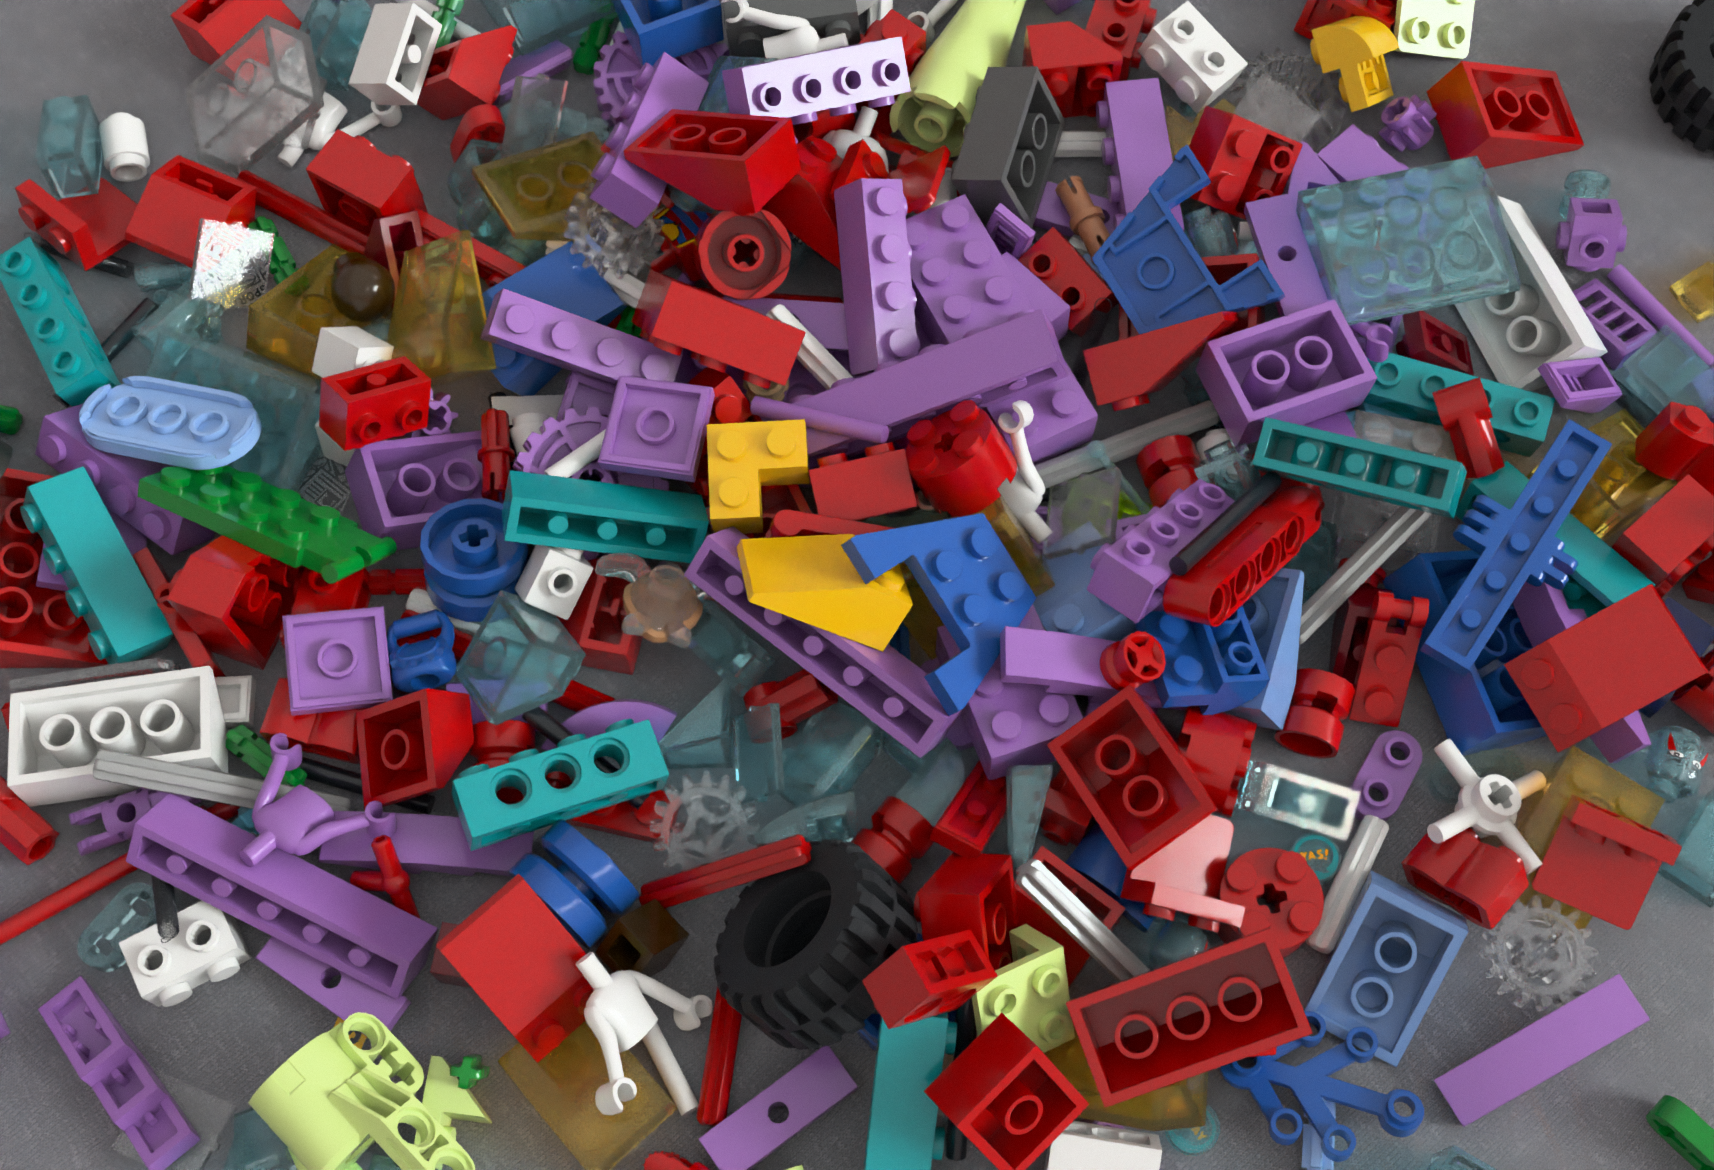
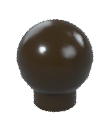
[331,252,395,322]

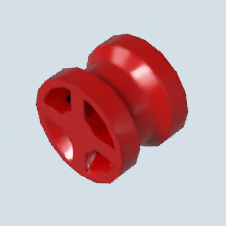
[1100,631,1166,691]

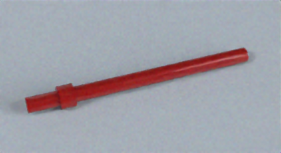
[0,803,240,945]

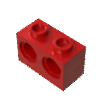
[862,929,998,1029]

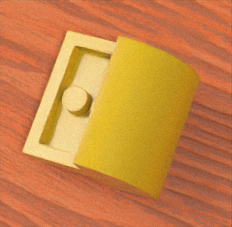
[1310,16,1399,112]

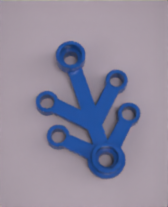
[1219,1011,1424,1162]

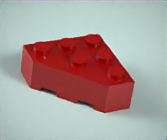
[631,269,806,389]
[167,535,305,670]

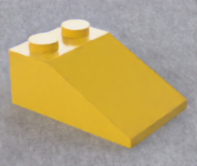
[736,534,913,652]

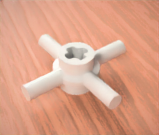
[1427,738,1546,875]

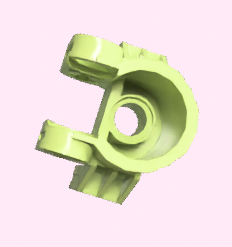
[248,1012,475,1170]

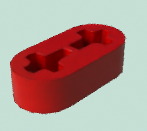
[450,104,507,175]

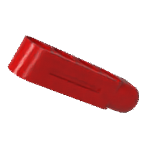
[1163,486,1322,627]

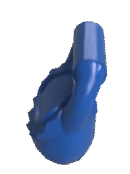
[386,609,457,693]

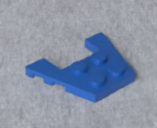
[1092,145,1285,335]
[841,513,1037,716]

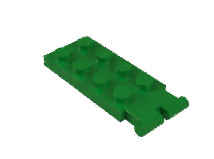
[137,465,397,584]

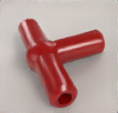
[350,835,420,919]

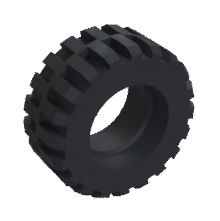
[1649,0,1714,152]
[714,839,917,1050]

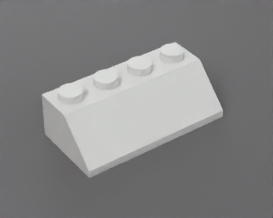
[1424,196,1608,391]
[7,666,228,807]

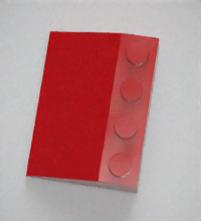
[0,468,108,668]

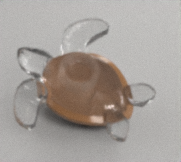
[595,553,720,648]

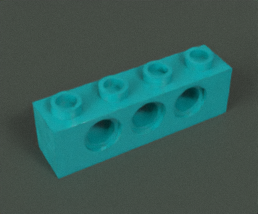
[0,236,121,407]
[1353,352,1555,457]
[1252,417,1467,519]
[452,719,669,851]

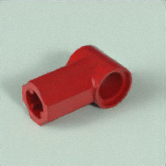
[1432,377,1505,479]
[742,669,838,744]
[0,775,60,866]

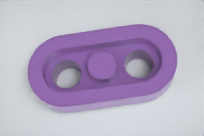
[1347,730,1422,821]

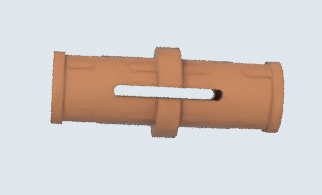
[1055,176,1110,265]

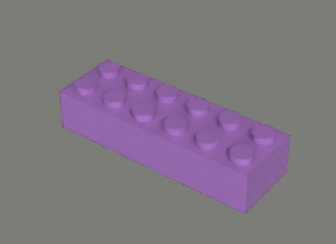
[906,194,1098,466]

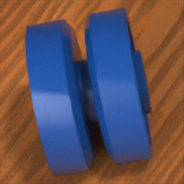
[420,498,530,622]
[508,819,640,950]

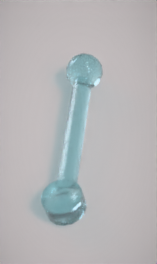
[1087,440,1151,515]

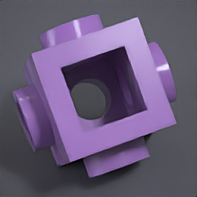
[1556,197,1627,272]

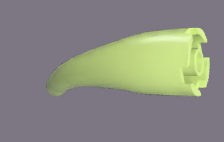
[889,0,1026,159]

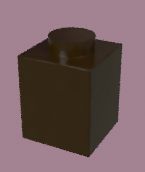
[595,899,690,977]

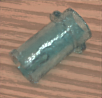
[134,259,198,293]

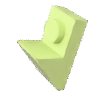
[414,1055,492,1170]

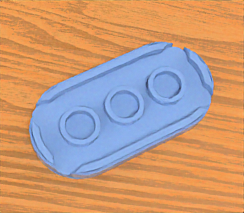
[79,376,261,470]

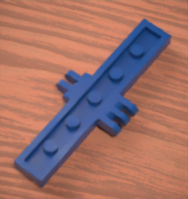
[1420,419,1612,677]

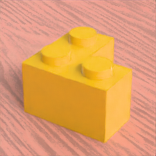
[707,419,809,534]

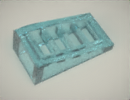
[1006,765,1053,870]

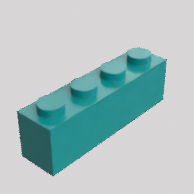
[1455,461,1656,618]
[20,466,173,671]
[502,470,709,563]
[863,1012,957,1170]

